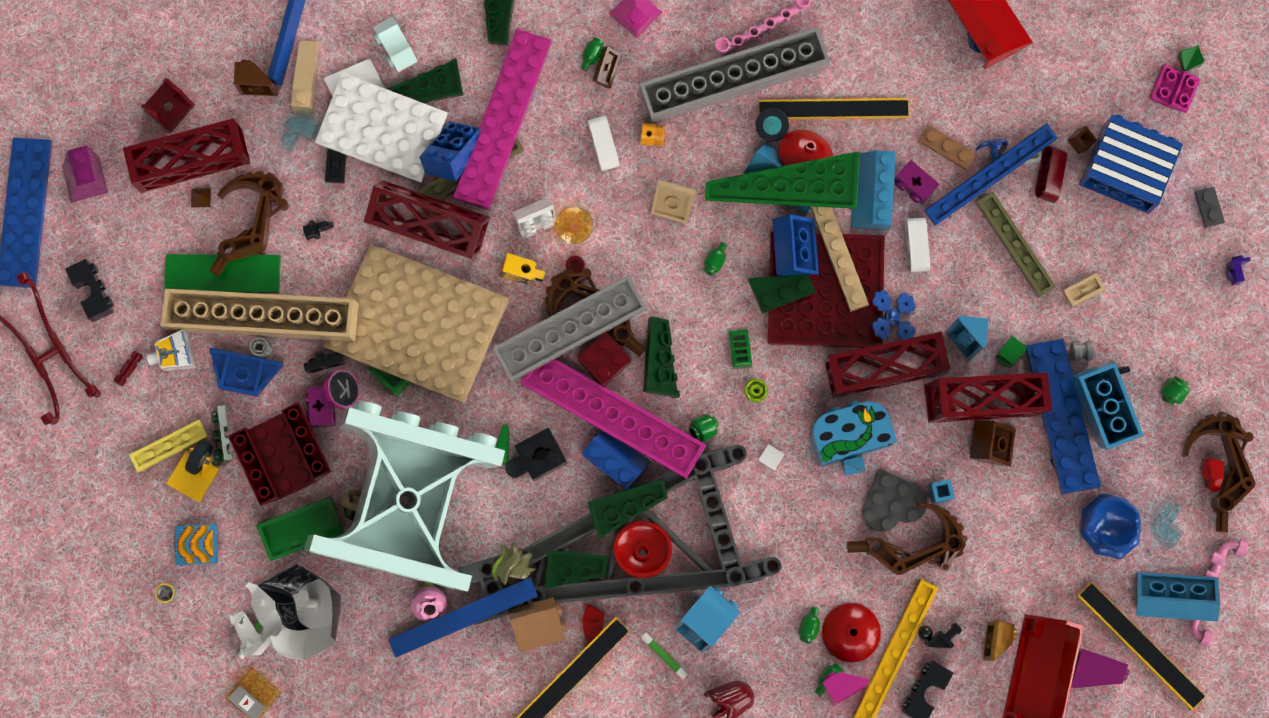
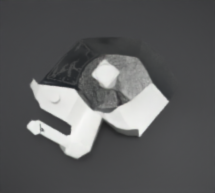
[229,564,341,660]

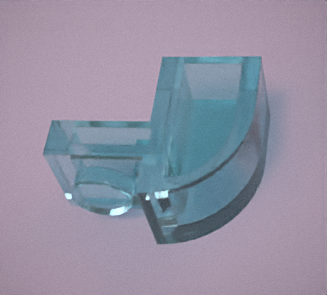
[281,115,321,153]
[1150,503,1185,549]

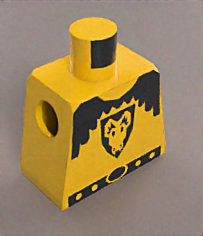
[499,253,545,284]

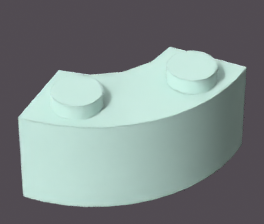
[373,17,418,72]

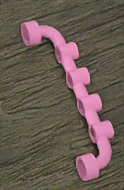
[715,0,811,54]
[1190,540,1249,647]

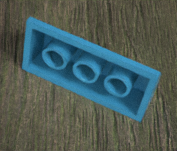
[851,150,896,230]
[1136,572,1220,622]

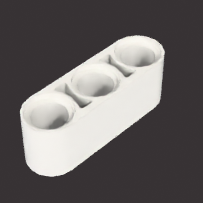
[587,115,620,171]
[905,218,930,272]

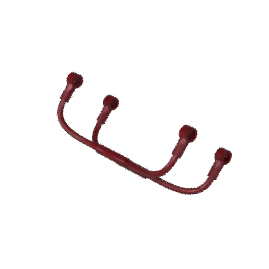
[0,272,101,425]

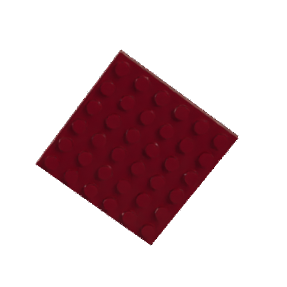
[767,231,885,348]

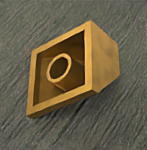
[983,620,1017,661]

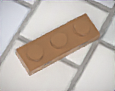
[918,125,977,170]

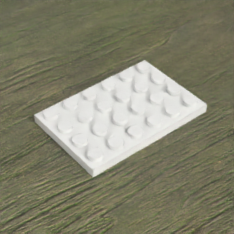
[315,73,448,183]

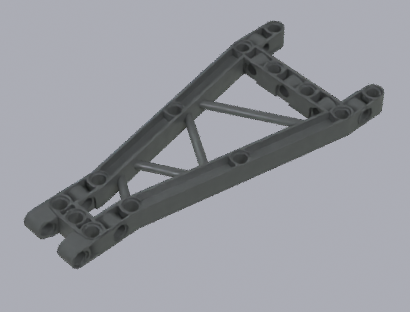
[458,445,782,625]

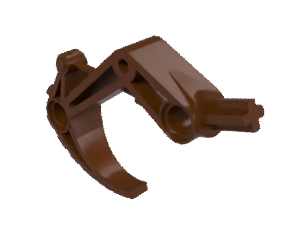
[209,171,289,276]
[545,268,646,357]
[1182,412,1255,532]
[846,503,968,575]

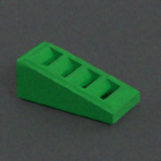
[729,329,752,369]
[496,424,510,465]

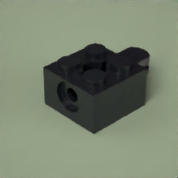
[505,427,567,482]

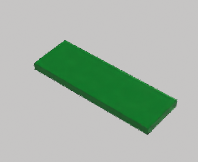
[164,254,281,293]

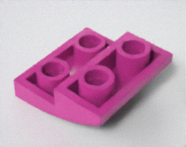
[1148,64,1200,113]

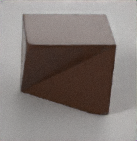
[1067,126,1097,154]

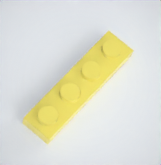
[129,420,209,472]

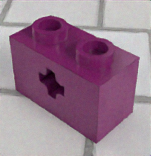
[894,160,939,205]
[305,386,336,428]

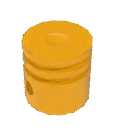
[641,123,665,147]

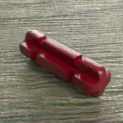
[114,351,143,386]

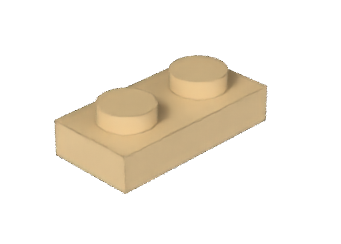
[1062,273,1106,308]

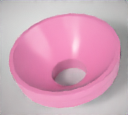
[411,587,447,622]

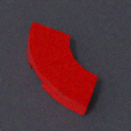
[583,604,605,644]

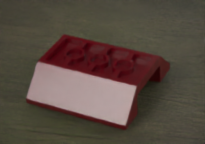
[228,402,332,506]

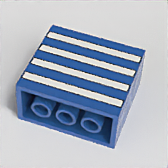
[1079,114,1183,214]

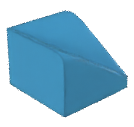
[842,456,866,476]

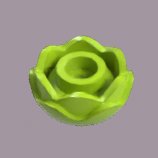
[744,379,768,403]

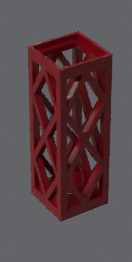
[123,118,251,193]
[363,180,490,259]
[824,332,951,398]
[924,372,1052,423]

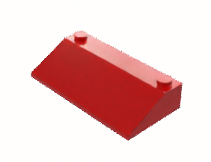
[948,0,1033,70]
[1003,614,1084,718]

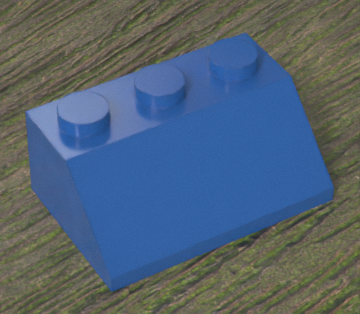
[772,214,819,276]
[581,431,651,490]

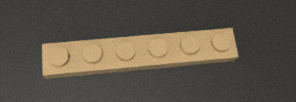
[810,206,869,312]

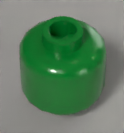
[1160,376,1190,406]
[689,414,719,442]

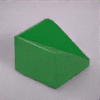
[1177,45,1205,71]

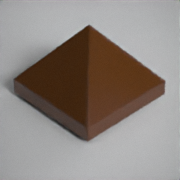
[191,188,211,208]

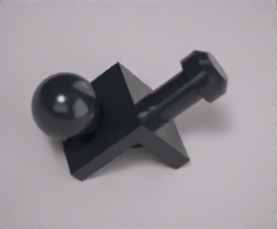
[918,623,962,648]

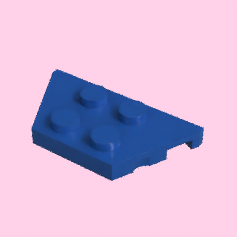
[209,348,283,397]

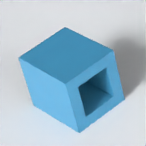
[928,479,955,504]

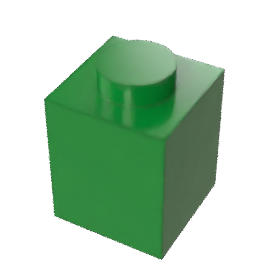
[995,336,1027,368]

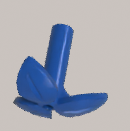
[976,139,1008,161]

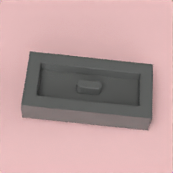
[1194,187,1225,228]

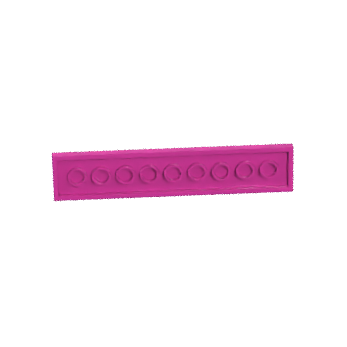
[453,29,552,210]
[521,359,706,479]

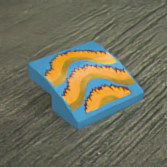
[175,524,218,566]

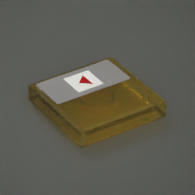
[226,667,283,718]

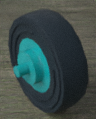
[755,108,789,142]

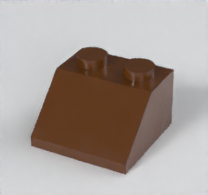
[233,60,279,96]
[970,420,1016,467]

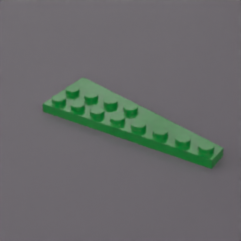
[705,151,860,209]

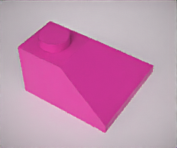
[610,0,662,38]
[822,672,870,707]

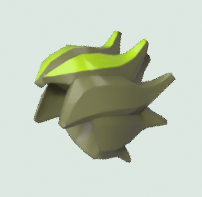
[492,542,536,585]

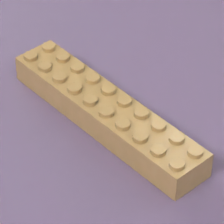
[161,289,359,341]

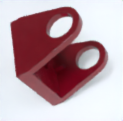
[141,78,195,133]

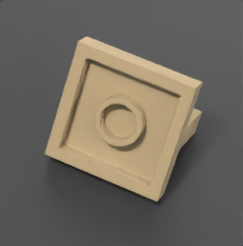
[650,180,696,224]

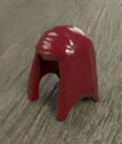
[704,681,755,718]

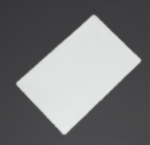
[324,59,384,96]

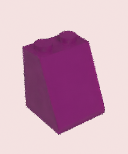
[62,145,108,203]
[1071,649,1129,688]

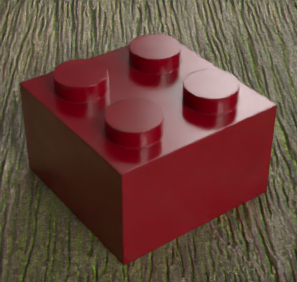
[577,332,631,387]

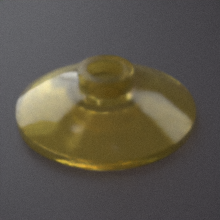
[555,207,593,244]

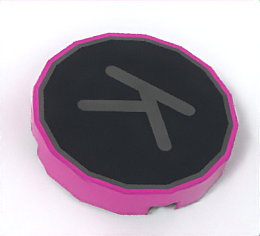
[324,370,359,409]

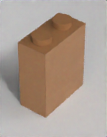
[508,597,567,652]

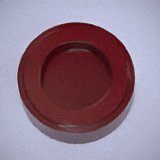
[566,256,585,273]

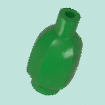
[581,37,604,71]
[704,242,728,276]
[798,607,820,644]
[814,663,844,697]

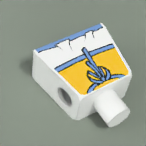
[147,330,196,371]

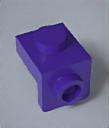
[1226,255,1251,286]

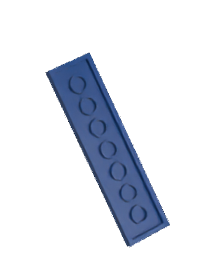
[0,138,52,288]
[1025,339,1101,495]

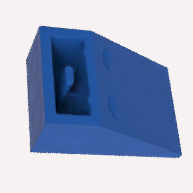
[419,122,481,181]

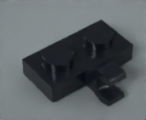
[304,351,345,374]

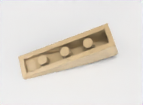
[291,41,318,114]

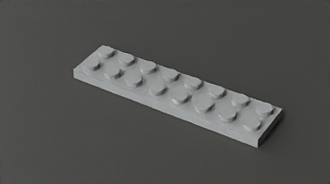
[493,275,647,382]

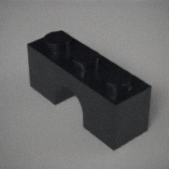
[65,259,114,322]
[901,661,954,718]

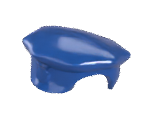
[1080,494,1141,559]

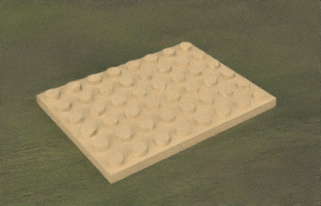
[324,244,510,404]

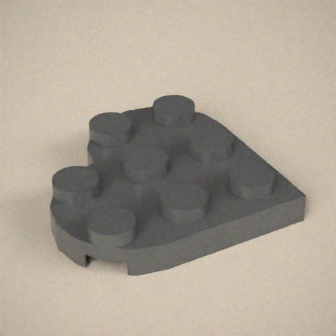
[862,469,927,532]

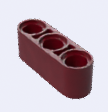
[1035,146,1067,203]

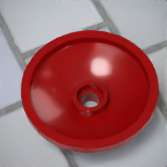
[778,129,833,166]
[613,521,672,578]
[822,603,881,662]

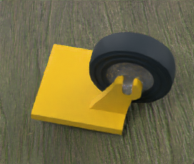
[166,440,220,503]

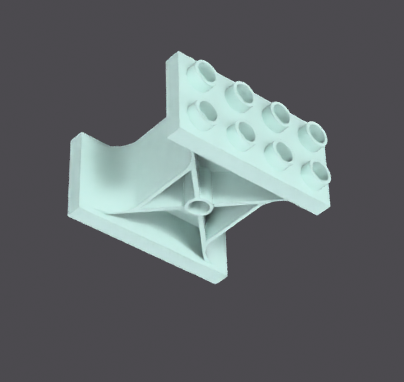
[304,400,505,592]

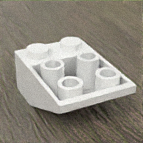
[512,197,556,237]

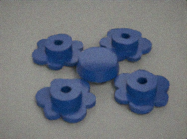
[872,290,916,340]

